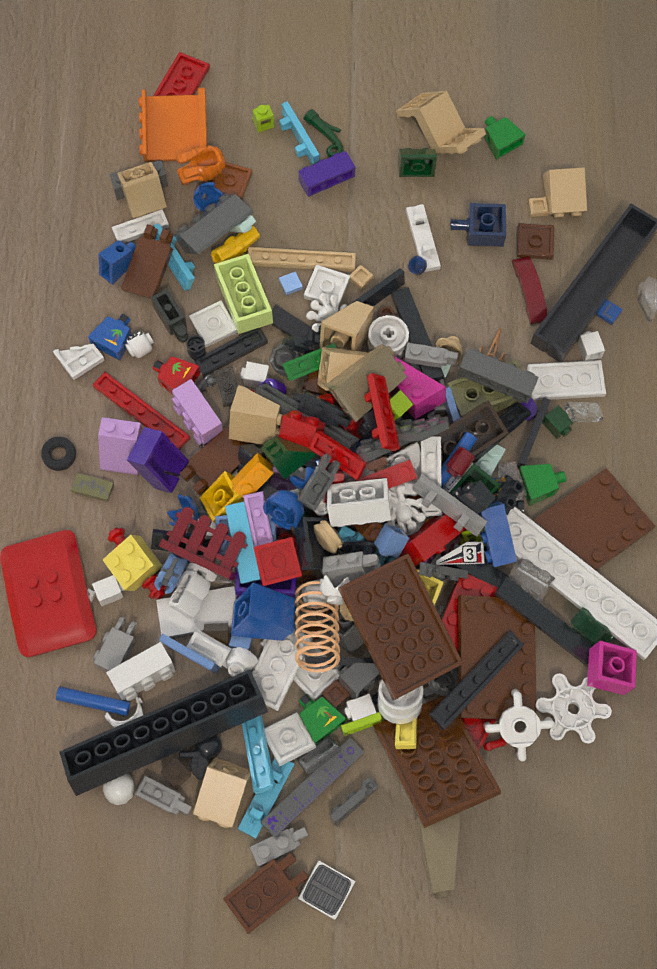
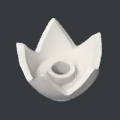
[320,575,350,605]

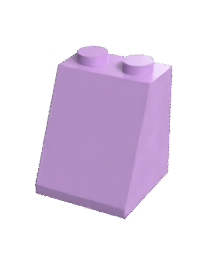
[98,417,142,475]

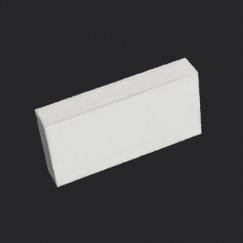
[186,629,231,667]

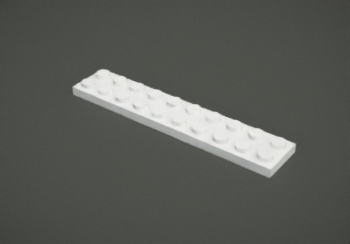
[507,507,657,660]

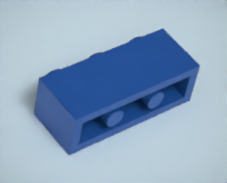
[478,502,517,567]

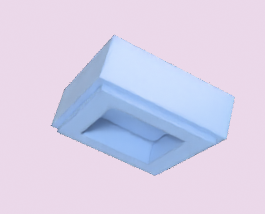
[279,271,303,295]

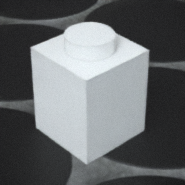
[577,331,605,361]
[240,361,270,388]
[92,575,124,607]
[344,694,376,722]

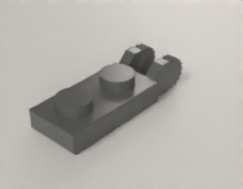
[297,454,340,511]

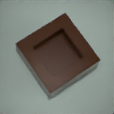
[367,456,389,473]
[321,680,350,709]

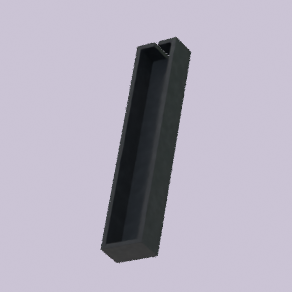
[530,203,657,362]

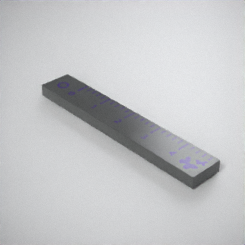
[260,738,364,839]

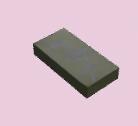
[71,473,114,502]

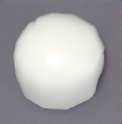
[103,774,134,805]

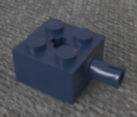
[450,203,506,247]

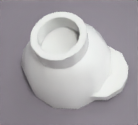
[223,647,258,677]

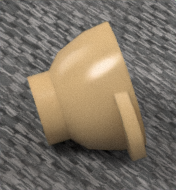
[436,336,463,365]

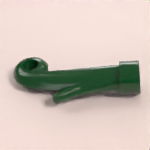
[304,109,344,157]

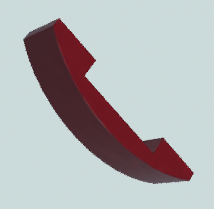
[512,257,548,325]

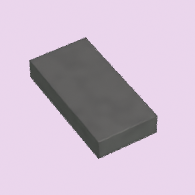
[296,735,341,775]

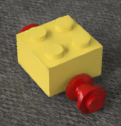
[103,527,167,600]

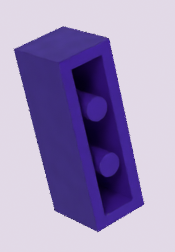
[298,151,356,197]

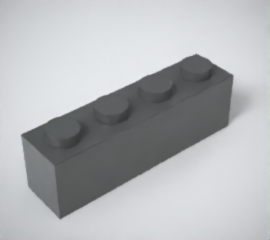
[458,348,539,404]

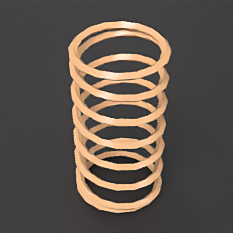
[295,581,340,673]

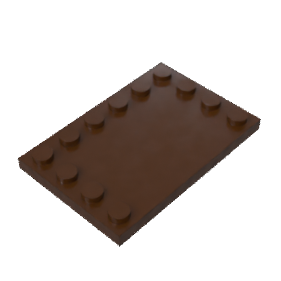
[532,468,656,571]
[338,554,463,700]
[458,595,536,720]
[373,695,501,828]

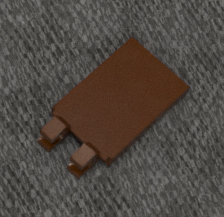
[121,224,174,299]
[180,425,251,496]
[223,853,309,934]

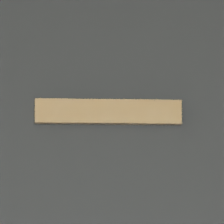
[248,247,356,272]

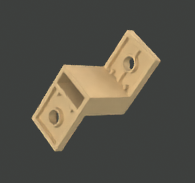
[396,91,486,154]

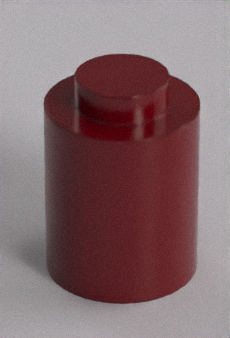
[446,447,475,478]

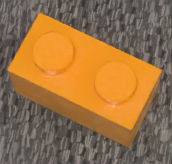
[232,453,273,498]

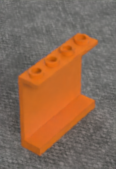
[139,88,207,162]

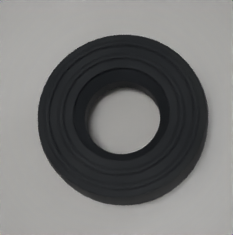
[41,437,76,471]

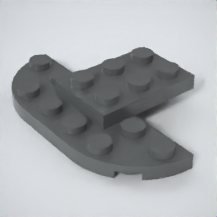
[356,415,449,462]

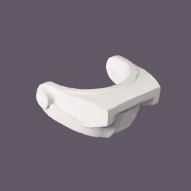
[105,696,143,728]

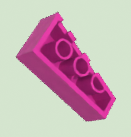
[389,356,446,420]

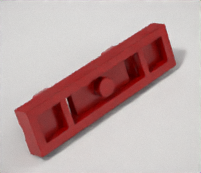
[364,373,400,451]

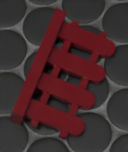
[159,507,248,581]

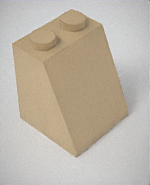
[117,162,167,218]
[542,168,587,218]
[319,301,374,351]
[317,347,368,390]
[229,385,283,445]
[193,757,251,828]

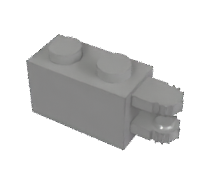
[322,551,382,587]
[93,616,137,672]

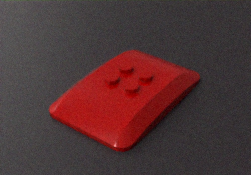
[0,530,97,658]

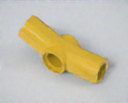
[211,225,260,264]

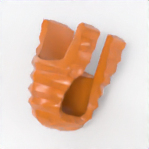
[176,145,226,186]

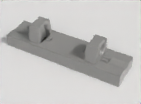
[412,474,488,537]

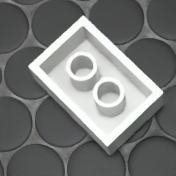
[327,478,391,527]
[106,642,176,701]

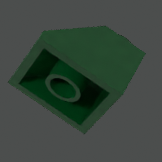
[399,148,437,177]
[261,436,316,479]

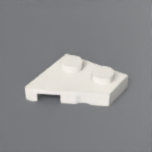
[53,344,105,380]

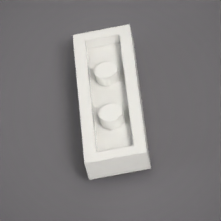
[112,209,169,243]

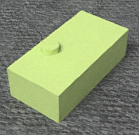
[214,254,273,334]

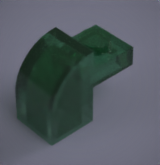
[571,607,614,645]

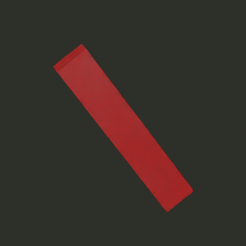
[93,372,191,450]

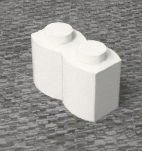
[169,570,211,618]

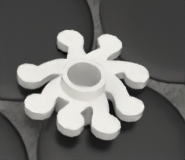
[306,293,347,332]
[386,484,426,533]

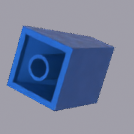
[231,583,296,641]

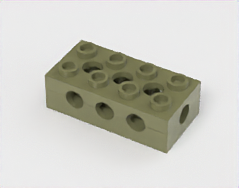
[446,360,522,417]

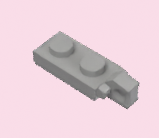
[404,343,458,368]
[135,776,193,816]
[250,827,308,867]

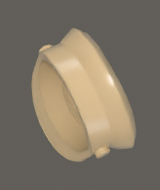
[314,520,343,554]

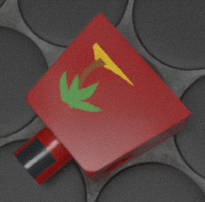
[153,357,200,395]

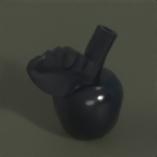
[179,735,222,780]

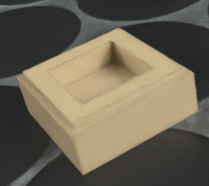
[528,197,549,217]
[350,265,374,290]

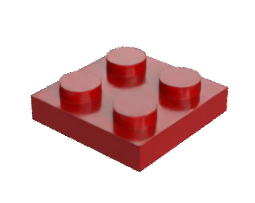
[253,537,302,586]

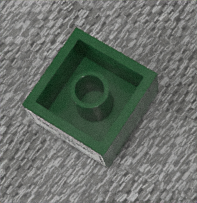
[444,462,500,494]

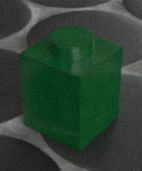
[542,405,574,439]

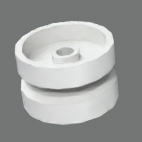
[367,315,409,359]
[378,679,424,724]

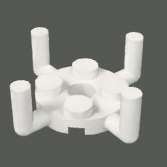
[483,689,555,762]

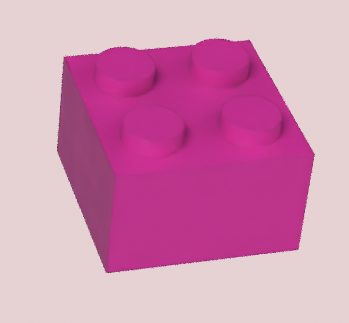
[587,641,637,695]

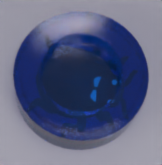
[408,256,427,275]

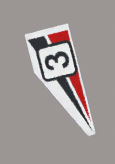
[436,542,484,565]

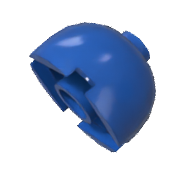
[263,490,304,529]

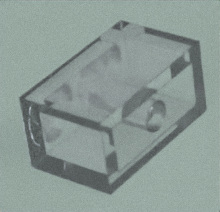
[508,557,555,603]

